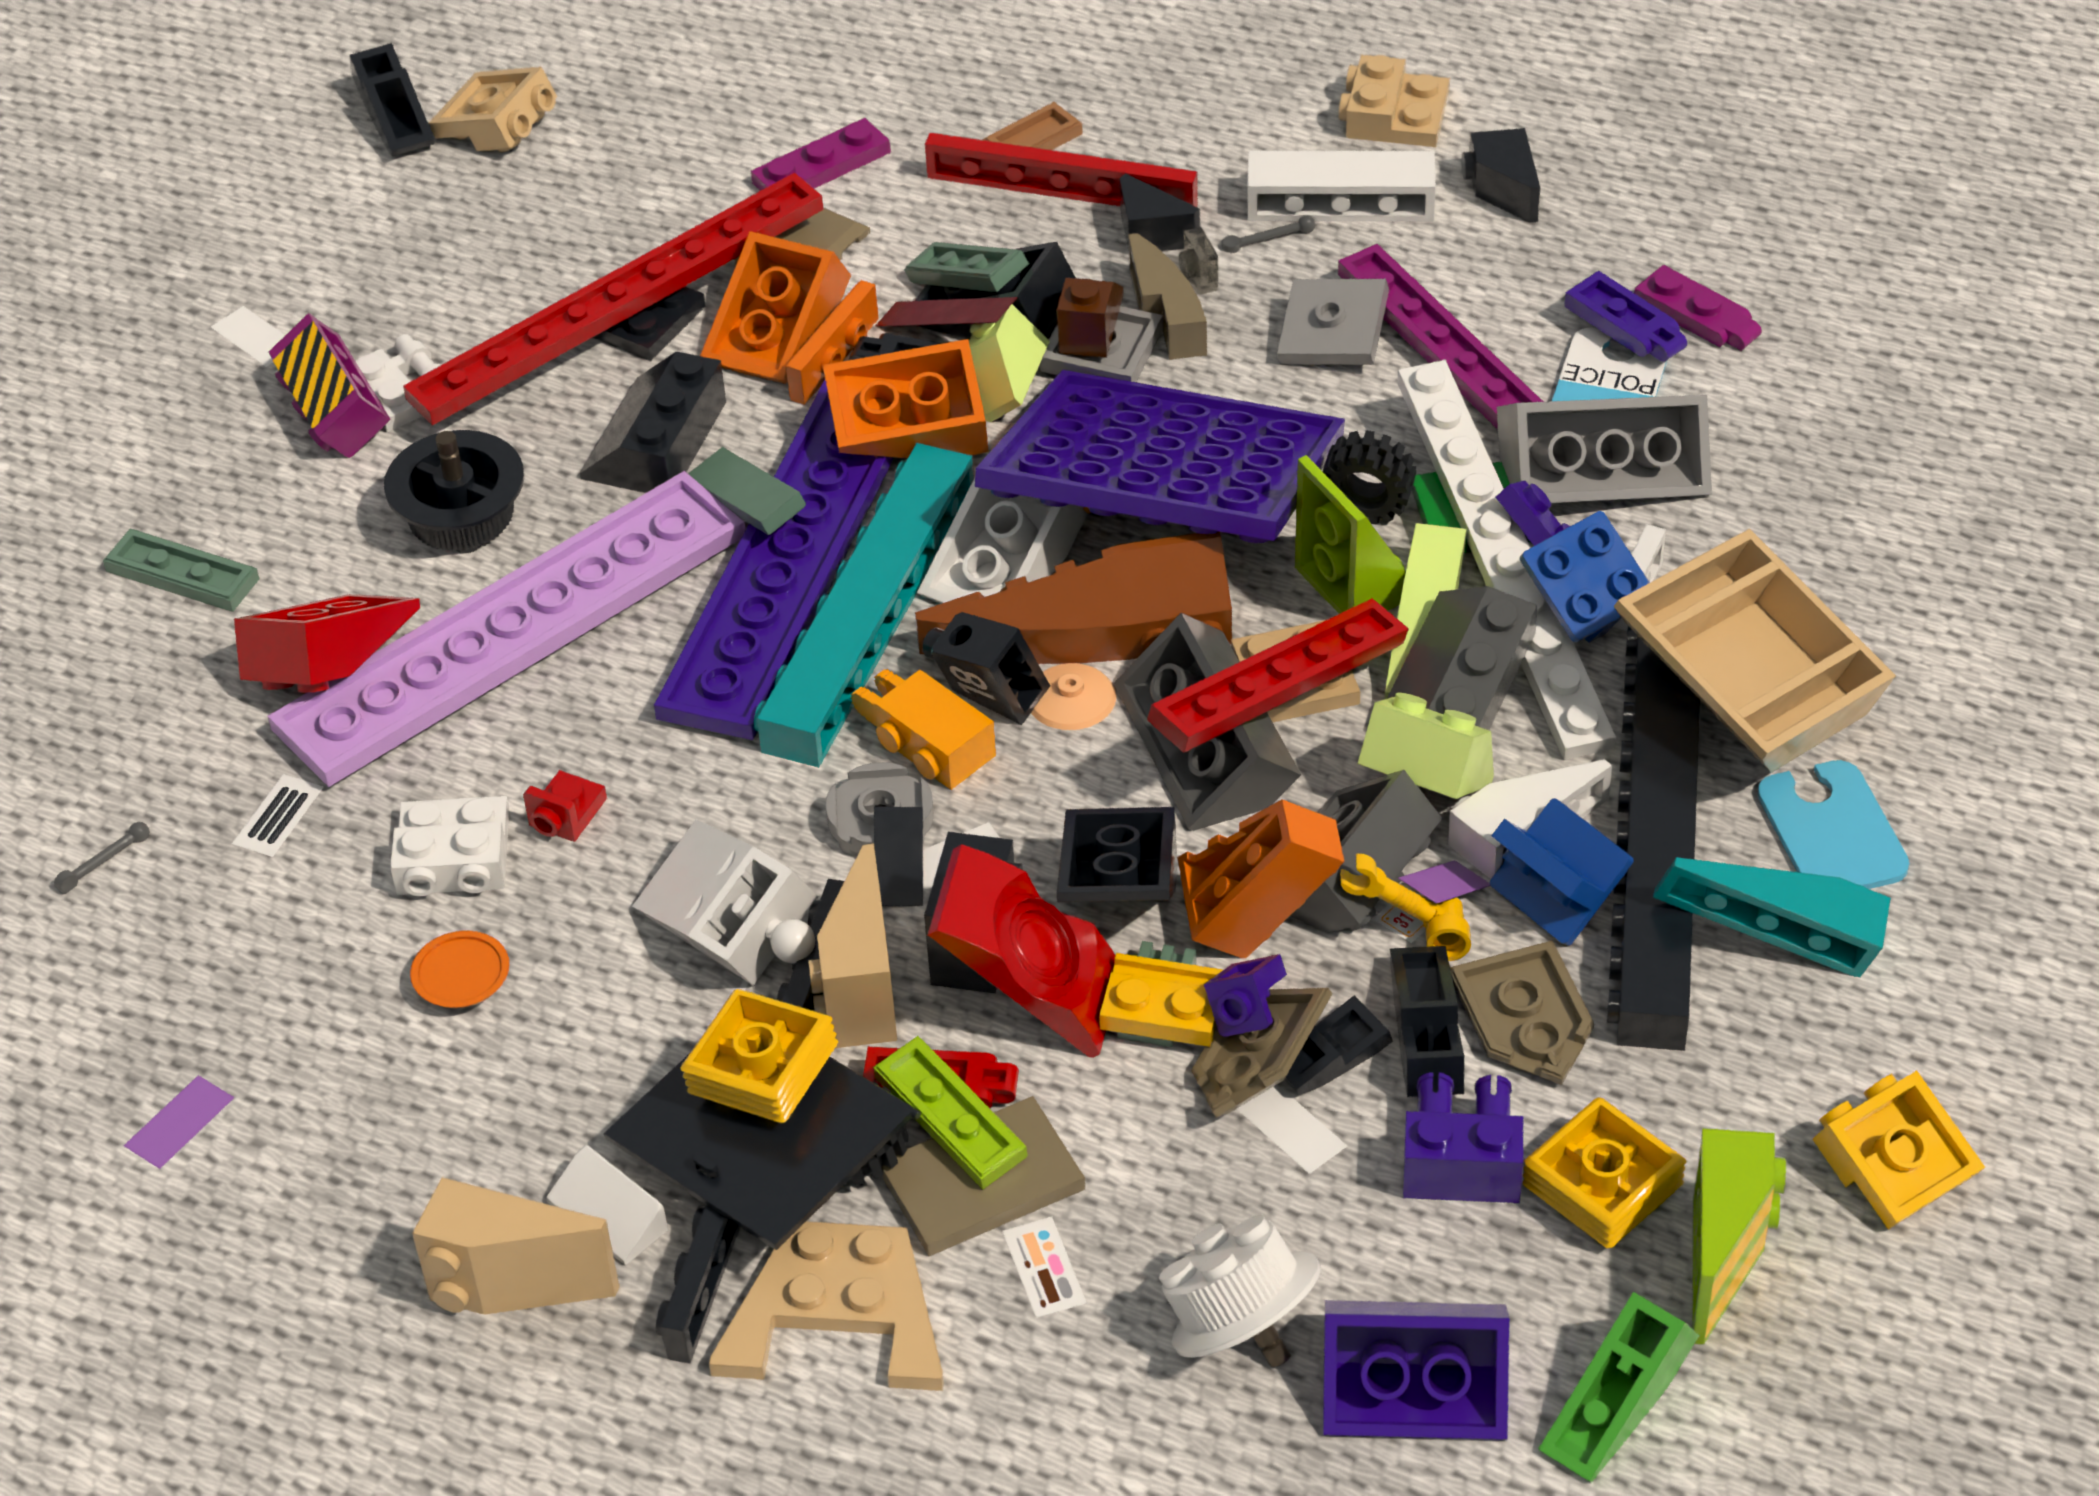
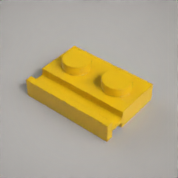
[1100,953,1223,1047]

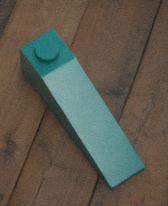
[1653,857,1891,977]

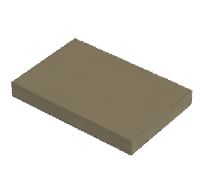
[881,1096,1085,1257]

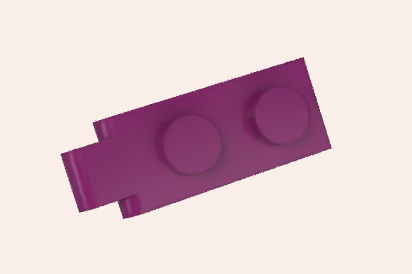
[1634,264,1762,351]

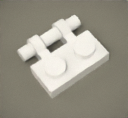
[355,334,441,433]

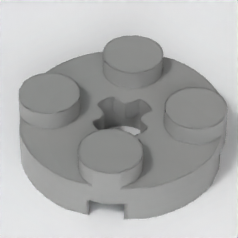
[825,762,934,856]

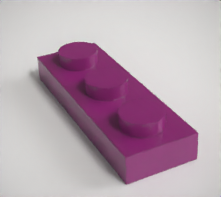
[751,118,891,191]

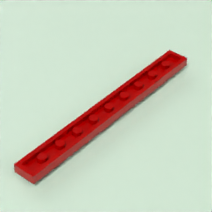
[403,172,824,426]

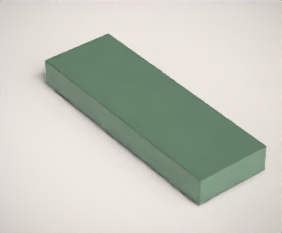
[904,242,1029,292]
[688,447,806,535]
[103,528,260,612]

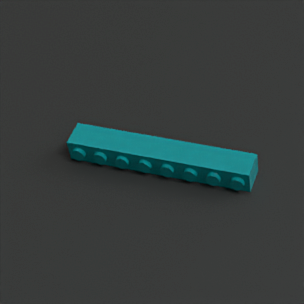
[754,443,974,768]

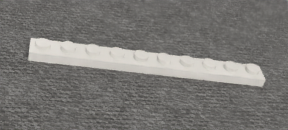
[1397,360,1616,760]

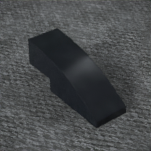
[349,43,435,156]
[1390,946,1464,1097]

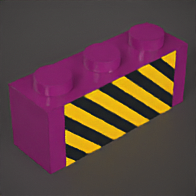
[268,313,391,458]

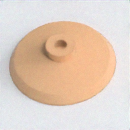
[1031,663,1116,730]

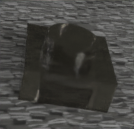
[1178,227,1218,295]

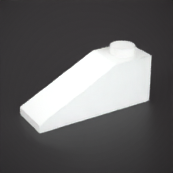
[1448,759,1612,879]

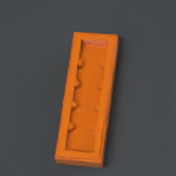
[786,280,879,405]

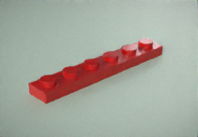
[925,132,1198,207]
[1147,598,1409,753]

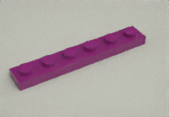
[1338,244,1544,430]

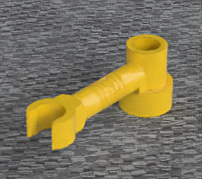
[1340,854,1471,961]

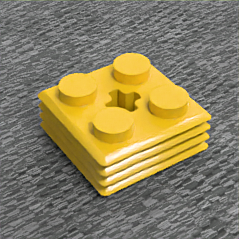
[680,989,838,1123]
[1522,1097,1686,1248]

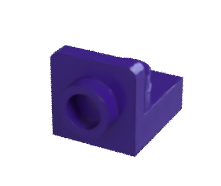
[1204,954,1287,1037]

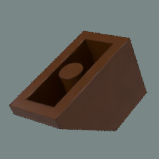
[1057,278,1124,358]

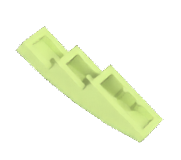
[1385,523,1467,699]

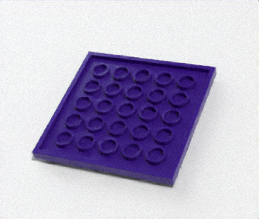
[975,370,1345,543]

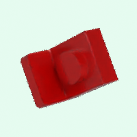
[523,770,607,842]

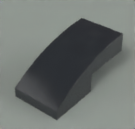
[1285,995,1393,1095]

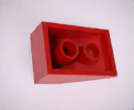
[234,594,420,693]

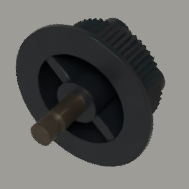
[384,430,524,553]

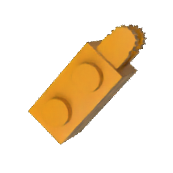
[850,669,996,790]

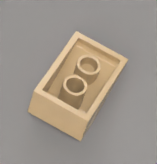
[809,844,897,1048]
[412,1177,620,1315]

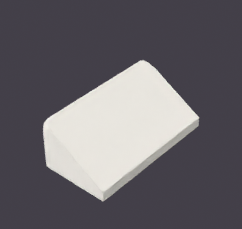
[546,1145,668,1266]

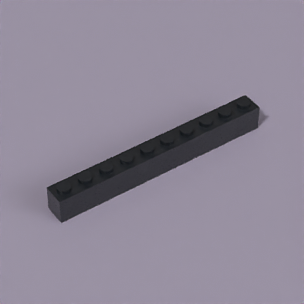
[1607,626,1700,1051]

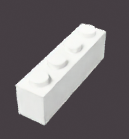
[1248,151,1436,222]

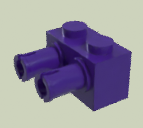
[1403,1072,1523,1203]

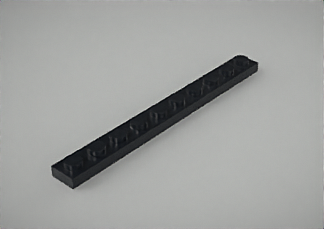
[656,879,844,1364]

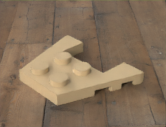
[709,1221,944,1391]

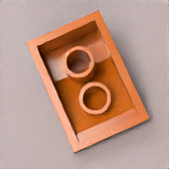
[700,231,851,384]
[823,339,989,458]

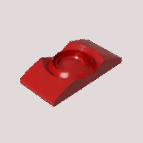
[928,844,1115,1058]

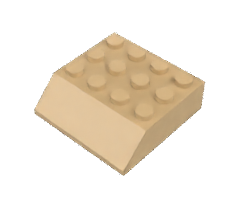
[1614,528,1896,773]

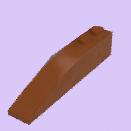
[915,531,1232,664]

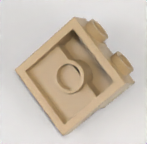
[1339,55,1450,147]
[428,67,557,152]

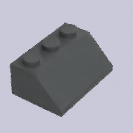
[1387,586,1537,730]
[1290,770,1442,934]

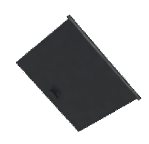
[603,1053,921,1250]

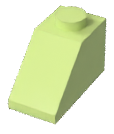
[969,305,1050,422]

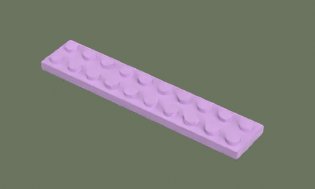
[268,471,745,787]

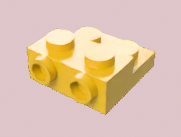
[1812,1070,1986,1230]

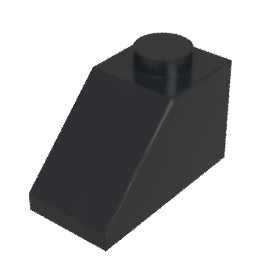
[1461,128,1540,223]

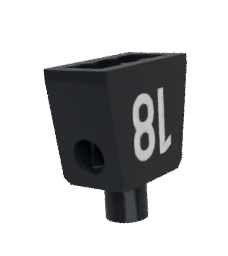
[922,612,1050,725]

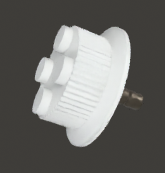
[1159,1215,1321,1367]

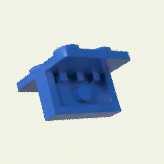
[1519,511,1650,643]
[1490,798,1634,946]

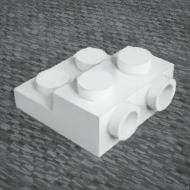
[390,796,510,896]

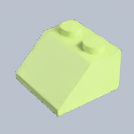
[1357,693,1494,799]

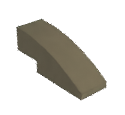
[1128,233,1207,360]

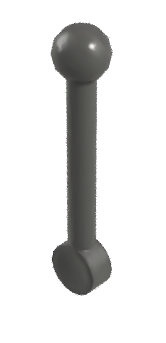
[1222,215,1316,253]
[54,822,150,894]

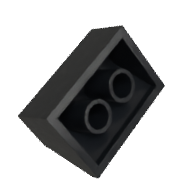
[580,351,726,493]

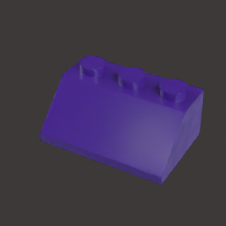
[1323,1300,1510,1440]

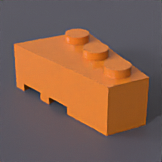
[1177,799,1345,958]

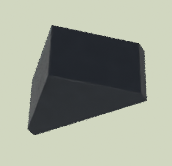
[1120,173,1200,251]

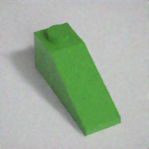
[1538,1292,1699,1483]

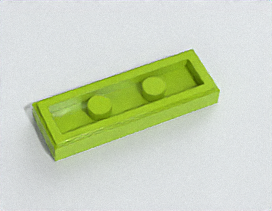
[873,1036,1028,1190]

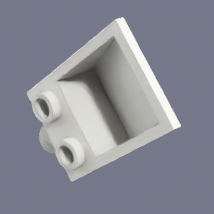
[632,819,818,985]

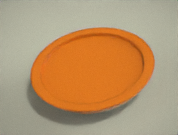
[410,930,510,1008]

